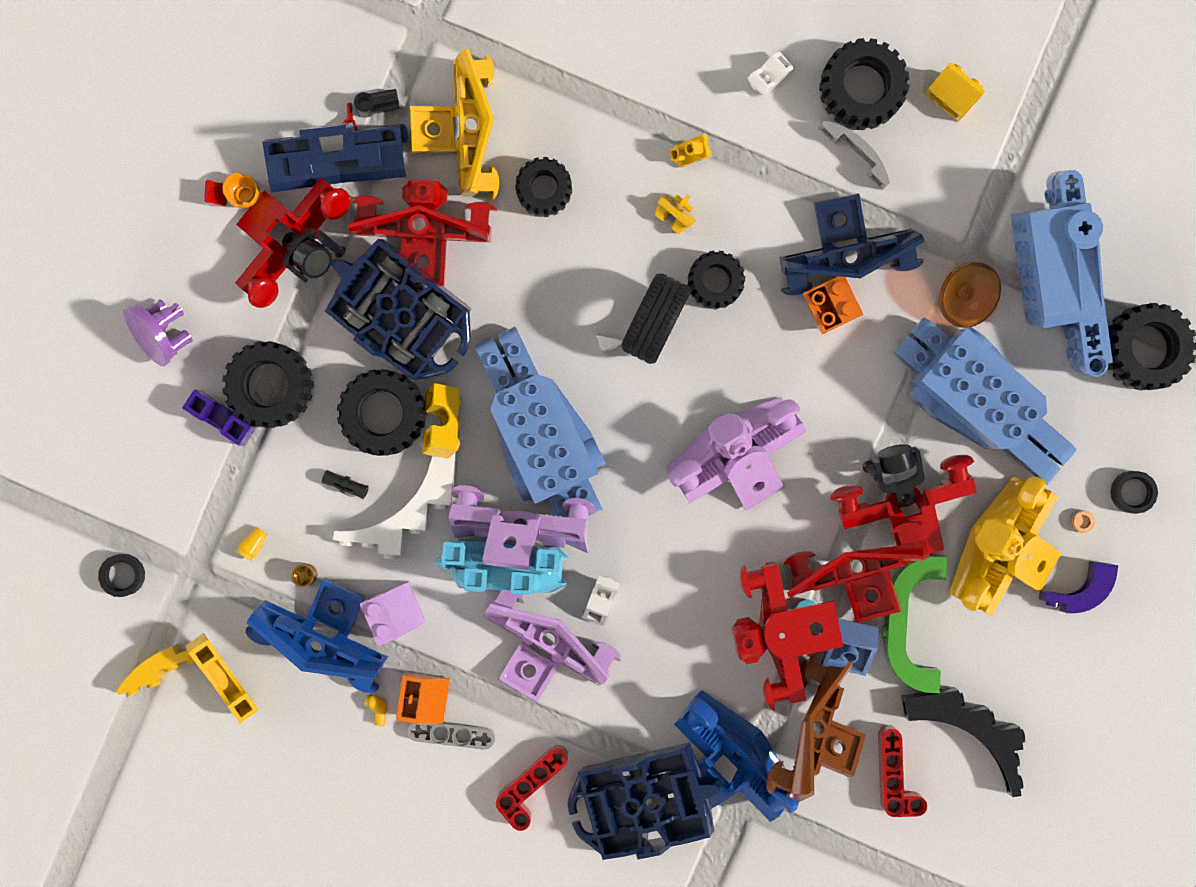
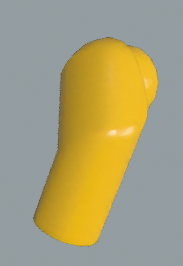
[365,694,387,726]

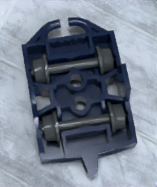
[325,239,472,381]

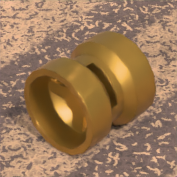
[291,563,318,587]

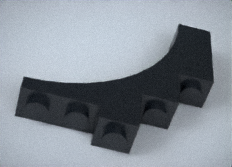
[901,687,1025,797]

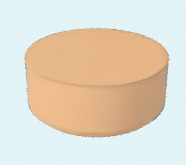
[1070,510,1095,533]

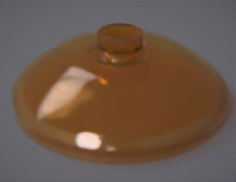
[939,261,1001,328]

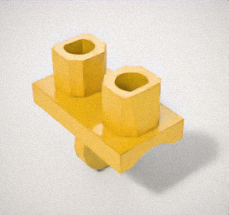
[670,134,712,168]
[654,194,696,234]

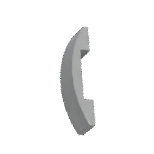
[818,121,890,190]

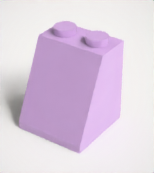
[360,581,426,646]

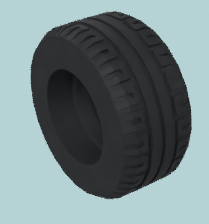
[621,273,691,364]

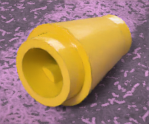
[236,527,268,561]

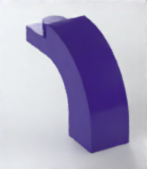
[1039,561,1118,614]

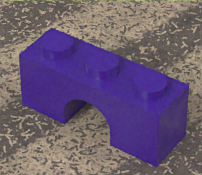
[182,389,257,446]

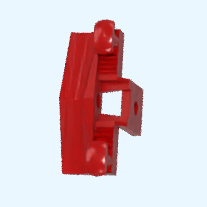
[784,520,930,623]

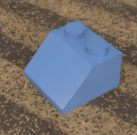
[822,619,879,676]

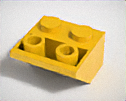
[924,62,985,122]

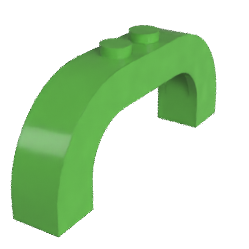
[881,555,948,693]

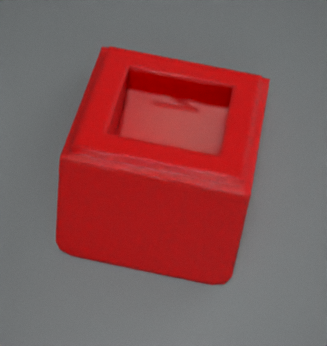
[204,180,227,207]

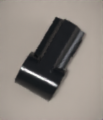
[354,89,400,118]

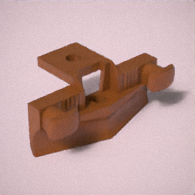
[766,656,866,802]

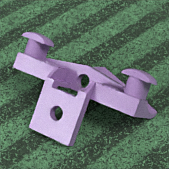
[448,485,596,570]
[483,590,621,703]

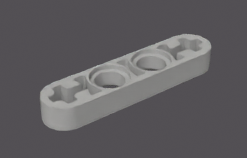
[407,722,495,750]

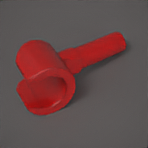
[343,103,358,130]

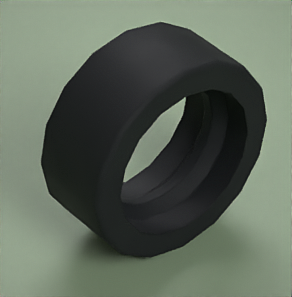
[1110,471,1158,514]
[98,554,145,597]

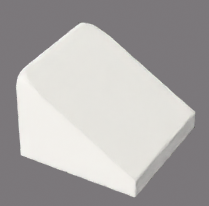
[596,335,622,353]

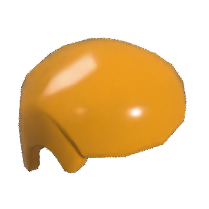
[222,173,260,208]

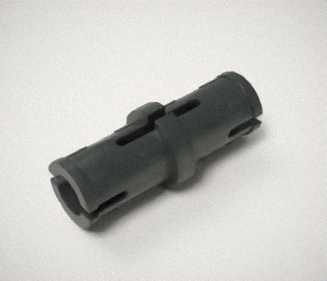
[322,470,369,500]

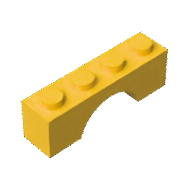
[185,633,259,723]

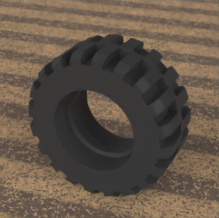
[819,38,910,130]
[1108,303,1196,391]
[222,341,314,428]
[337,369,427,456]

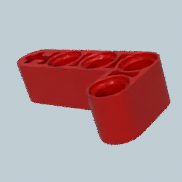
[878,725,927,817]
[496,745,568,831]

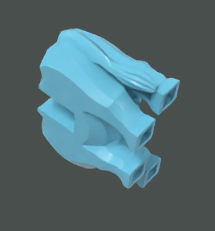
[435,539,569,595]

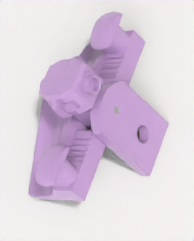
[666,397,806,511]

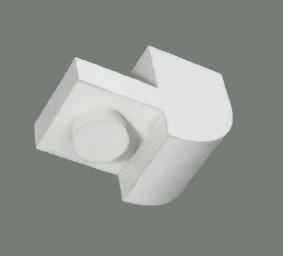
[747,51,795,97]
[582,575,620,626]

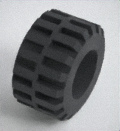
[515,157,572,217]
[687,250,745,309]

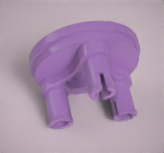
[123,299,193,366]

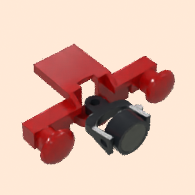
[235,178,351,308]
[830,444,977,554]

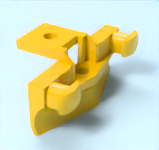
[409,49,500,200]

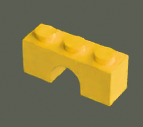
[423,383,462,459]

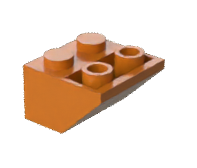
[803,276,864,334]
[396,672,450,724]

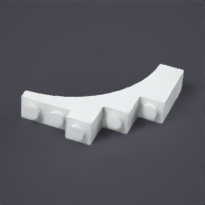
[333,452,457,559]

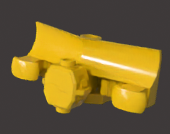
[948,476,1061,616]

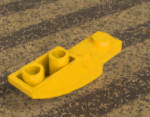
[116,644,195,697]

